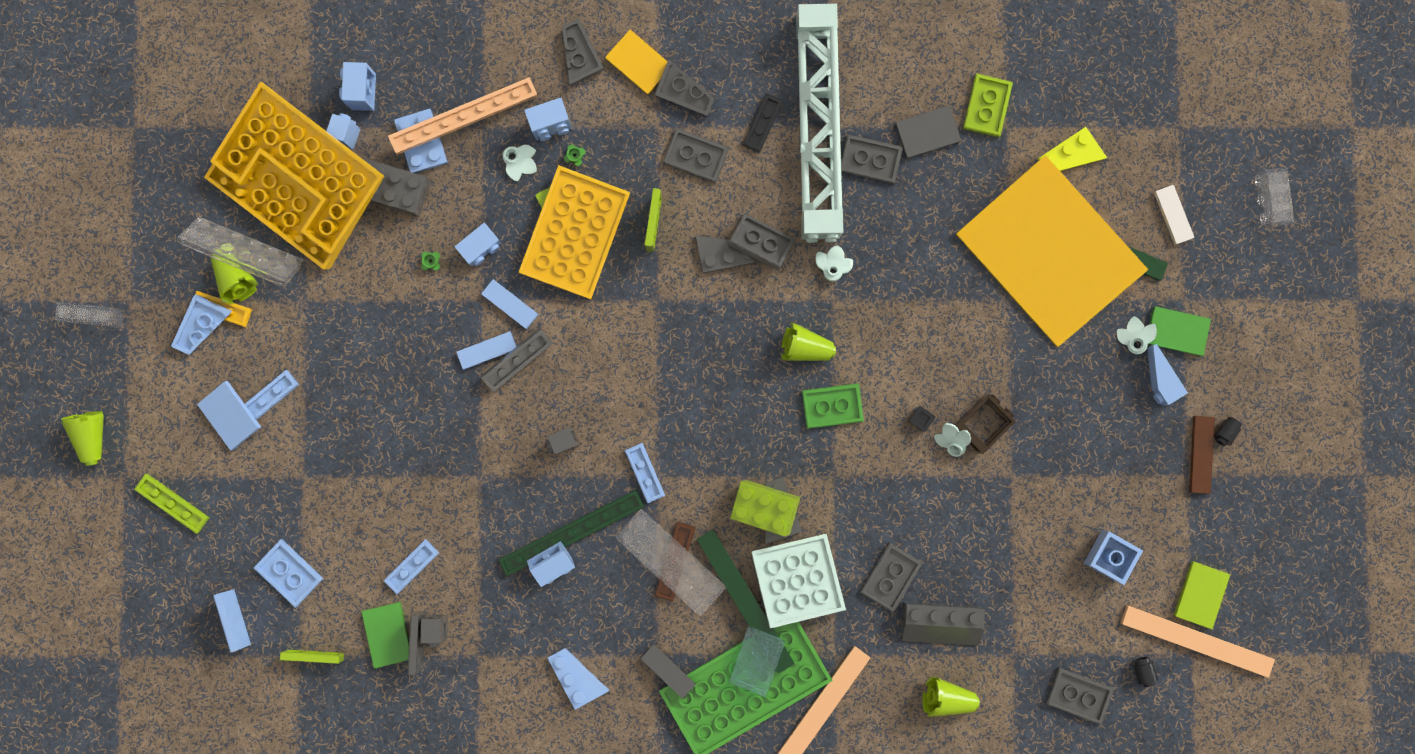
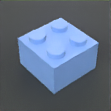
[339,62,376,111]
[525,98,572,141]
[1083,530,1143,585]

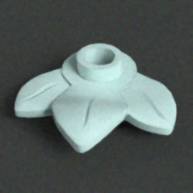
[503,145,537,181]
[816,246,853,282]
[1117,316,1157,354]
[934,423,971,457]

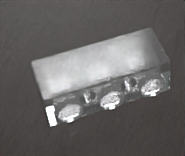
[1255,167,1294,229]
[54,302,124,329]

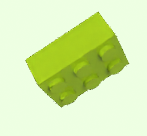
[730,480,801,537]

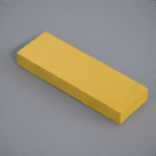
[195,291,252,327]

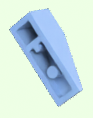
[1147,344,1188,406]

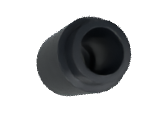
[1214,417,1242,446]
[1133,656,1158,687]

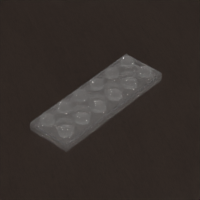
[177,217,304,287]
[615,509,727,617]

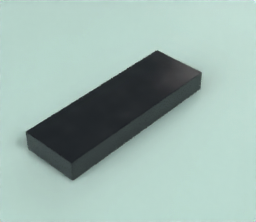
[743,93,783,153]

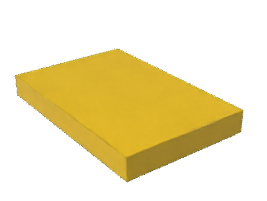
[605,30,668,95]

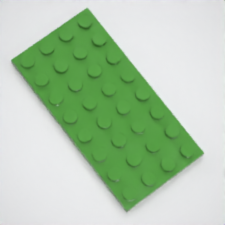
[659,622,833,754]

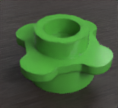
[564,145,585,166]
[421,252,440,271]

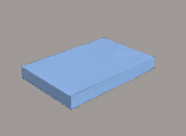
[197,381,261,451]
[254,539,324,608]
[213,589,251,652]

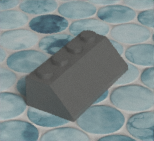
[901,602,985,646]

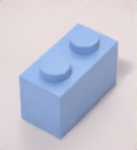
[327,113,360,150]
[455,222,501,267]
[527,541,575,587]

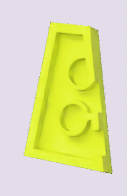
[1038,127,1107,171]

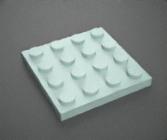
[751,534,846,628]

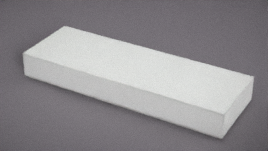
[1154,185,1194,245]

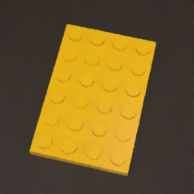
[519,165,630,300]

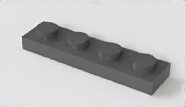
[480,328,553,392]

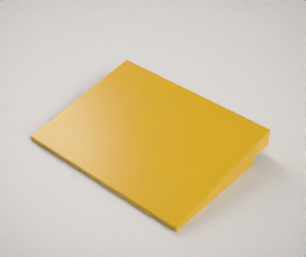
[204,82,385,270]
[956,155,1148,347]

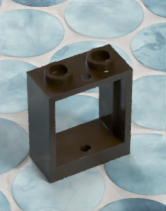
[955,394,1016,454]

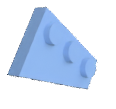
[171,295,232,355]
[548,648,609,710]

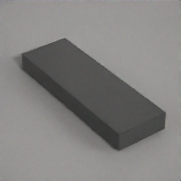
[641,644,697,699]

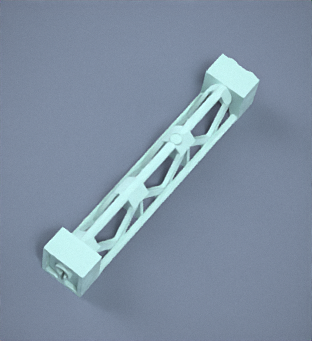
[796,4,843,243]

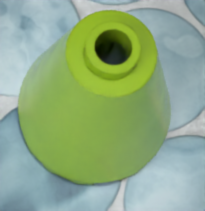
[211,249,258,304]
[781,323,836,361]
[61,411,104,466]
[922,677,980,717]

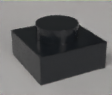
[908,406,936,432]

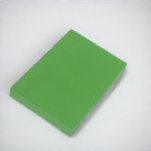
[1148,306,1211,356]
[802,383,864,429]
[361,602,409,668]

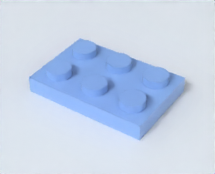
[394,109,448,173]

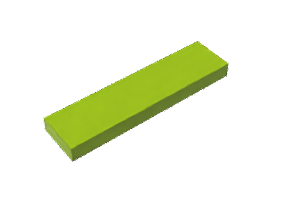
[134,474,210,534]

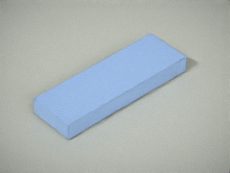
[482,279,539,329]
[457,332,517,370]
[245,370,299,420]
[625,443,665,503]
[384,539,439,594]

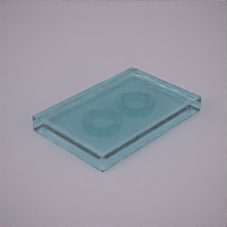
[729,627,785,697]

